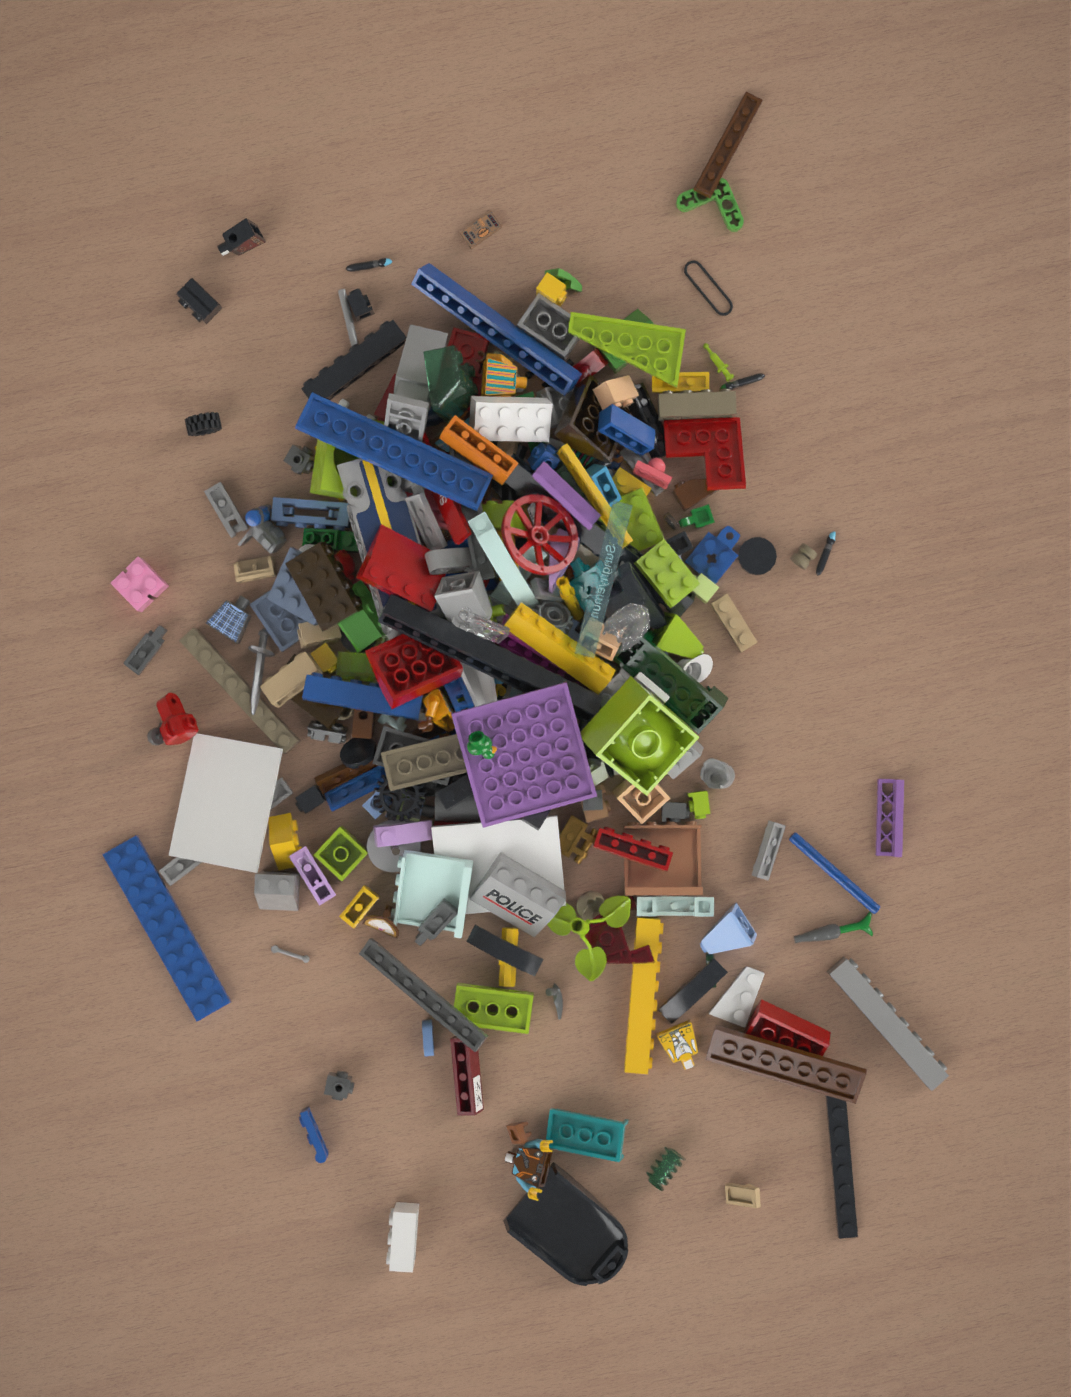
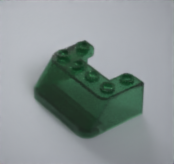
[423,345,478,424]

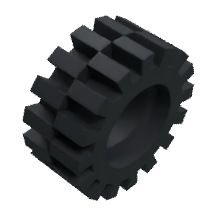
[185,412,222,436]

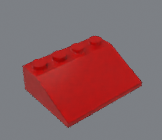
[356,524,446,612]
[365,634,463,709]
[744,999,831,1056]

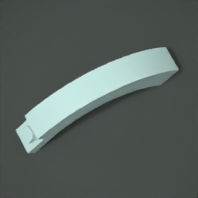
[468,512,540,610]

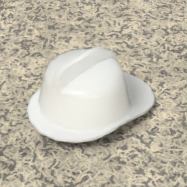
[677,654,713,683]

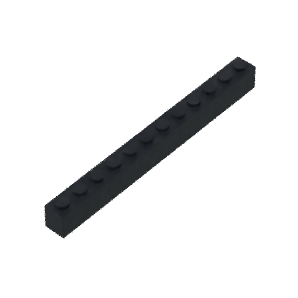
[504,453,695,617]
[378,594,603,723]

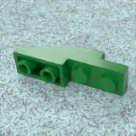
[302,528,359,553]

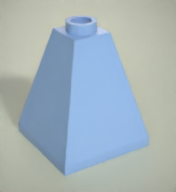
[700,902,757,954]

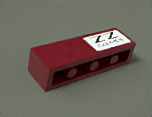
[450,1036,484,1116]

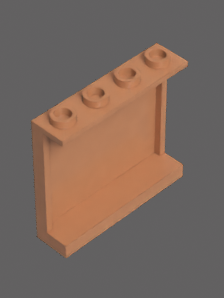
[623,821,703,896]

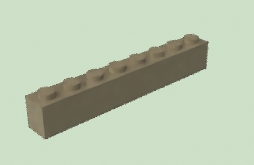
[179,628,301,754]

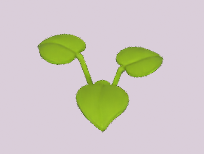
[547,896,631,981]

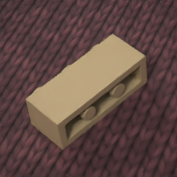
[260,652,324,708]

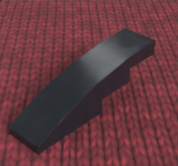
[658,958,728,1024]

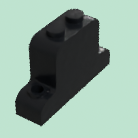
[597,561,667,633]

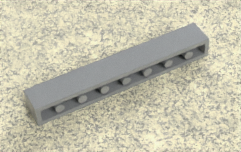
[827,957,949,1091]

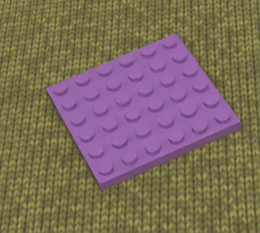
[451,682,597,828]

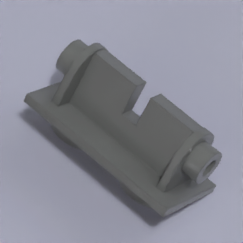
[307,720,348,744]

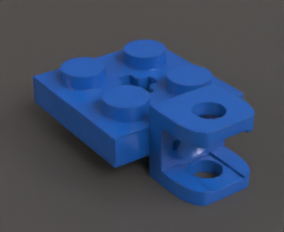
[685,526,740,584]

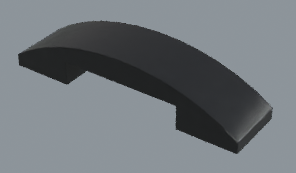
[466,924,544,976]

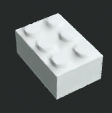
[386,1202,419,1273]

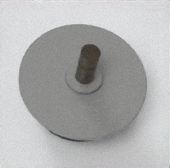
[367,819,421,872]

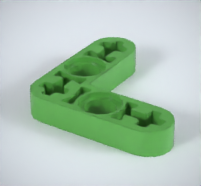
[676,178,744,232]

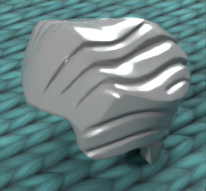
[700,758,735,789]

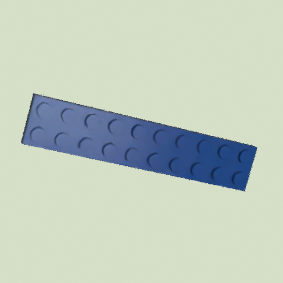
[295,393,493,511]
[103,835,231,1022]

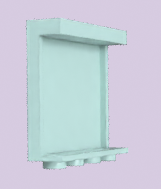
[390,850,474,938]

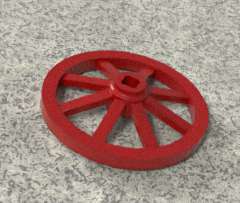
[501,494,578,575]

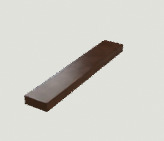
[694,92,763,199]

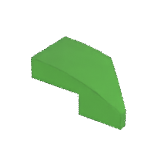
[545,268,582,292]

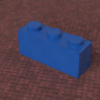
[598,404,655,456]

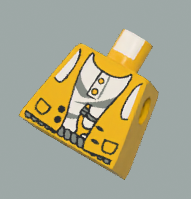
[656,1019,698,1070]

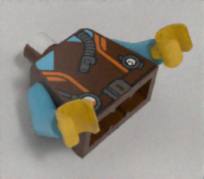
[505,1139,554,1201]

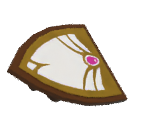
[362,905,399,939]

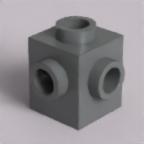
[283,445,315,475]
[324,1071,355,1101]

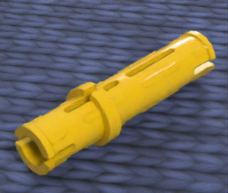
[556,576,584,620]

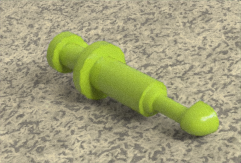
[703,343,734,382]

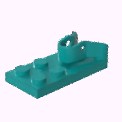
[546,1108,629,1162]

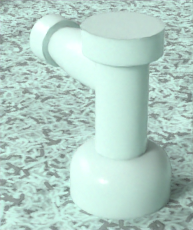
[378,714,407,732]

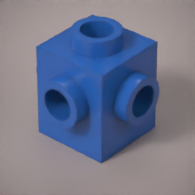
[527,442,560,470]

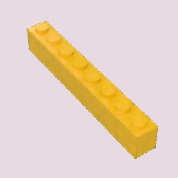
[624,916,664,1074]

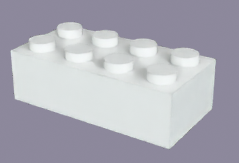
[469,396,553,442]

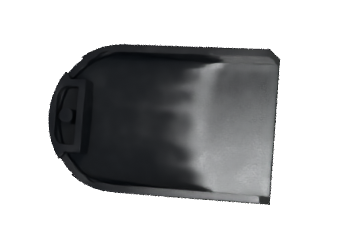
[503,1162,628,1286]

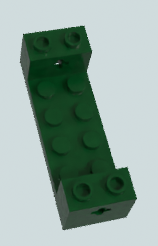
[613,623,728,734]

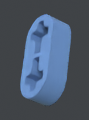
[422,1019,434,1057]

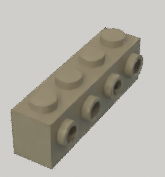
[657,389,737,421]

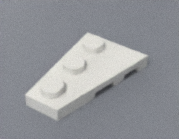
[708,966,765,1027]

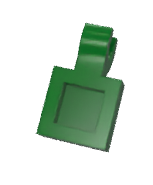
[679,504,715,529]

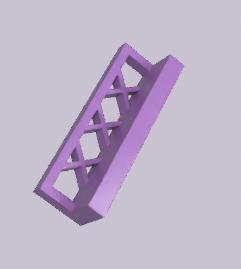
[531,461,601,530]
[876,779,904,857]

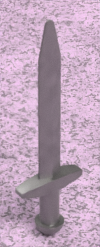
[248,629,275,715]

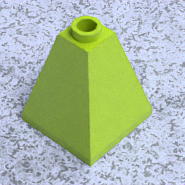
[652,612,704,659]

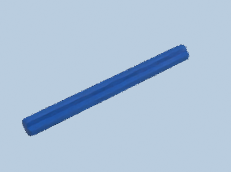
[789,833,881,914]

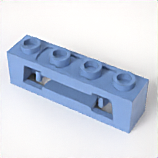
[271,497,350,531]

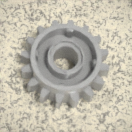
[533,600,573,635]

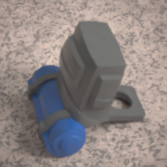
[238,504,287,554]

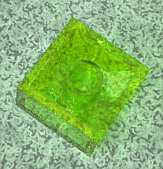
[336,651,376,682]

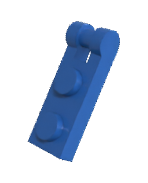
[443,677,474,712]
[299,1107,329,1163]

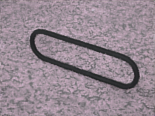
[684,260,733,316]

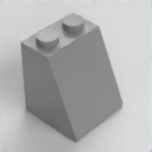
[434,571,493,628]
[254,871,300,911]

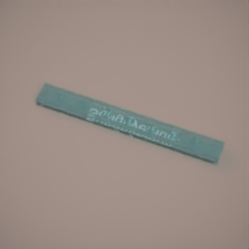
[575,501,633,658]

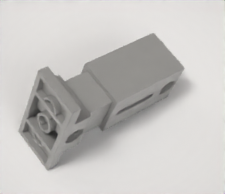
[384,324,448,442]

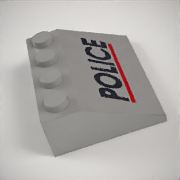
[469,852,566,937]

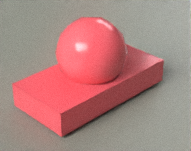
[632,458,672,489]

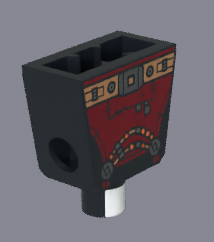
[217,218,266,256]

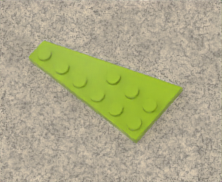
[568,312,686,388]

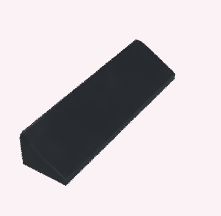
[628,383,666,459]

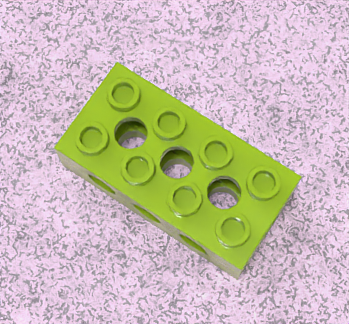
[454,982,534,1034]

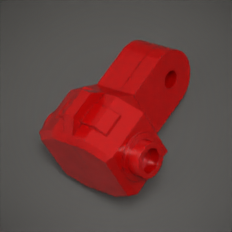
[156,692,199,745]

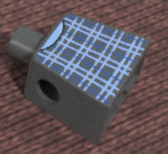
[206,595,251,644]

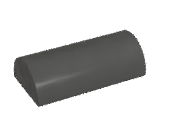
[435,784,481,823]

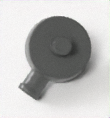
[147,722,164,746]

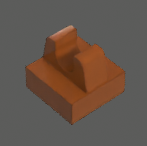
[506,1122,532,1144]

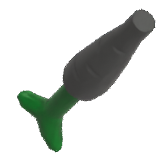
[794,912,873,943]

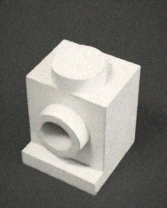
[588,758,608,786]

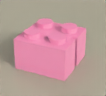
[111,556,169,612]

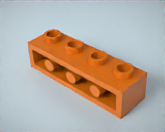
[439,415,518,485]

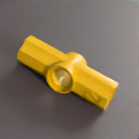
[499,927,519,987]

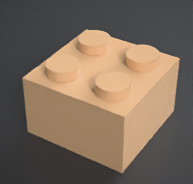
[613,779,670,824]

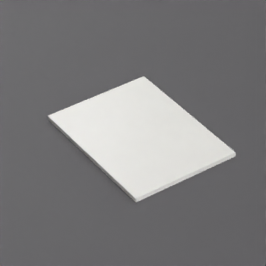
[169,733,283,873]
[431,815,566,914]

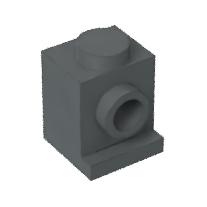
[661,802,689,822]

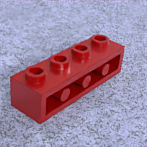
[593,826,673,872]

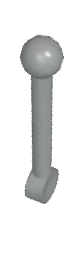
[271,945,310,963]

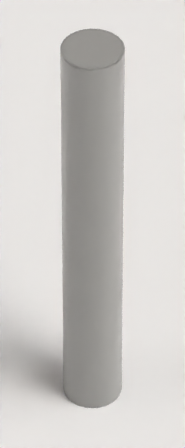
[338,289,359,347]

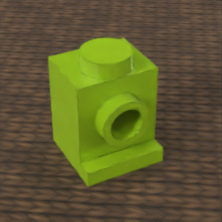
[687,790,710,819]

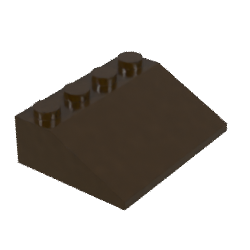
[554,374,631,464]

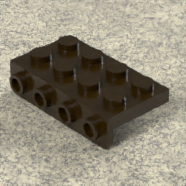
[285,542,363,632]

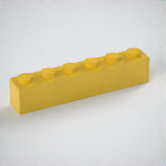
[503,602,616,695]

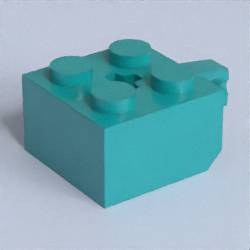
[569,557,611,614]

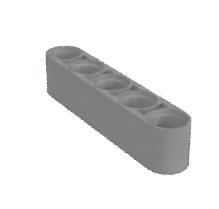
[425,547,495,575]

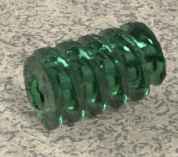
[646,1147,686,1191]

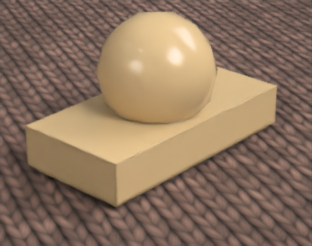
[725,1183,761,1208]

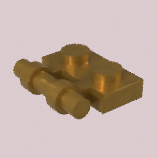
[559,815,598,864]

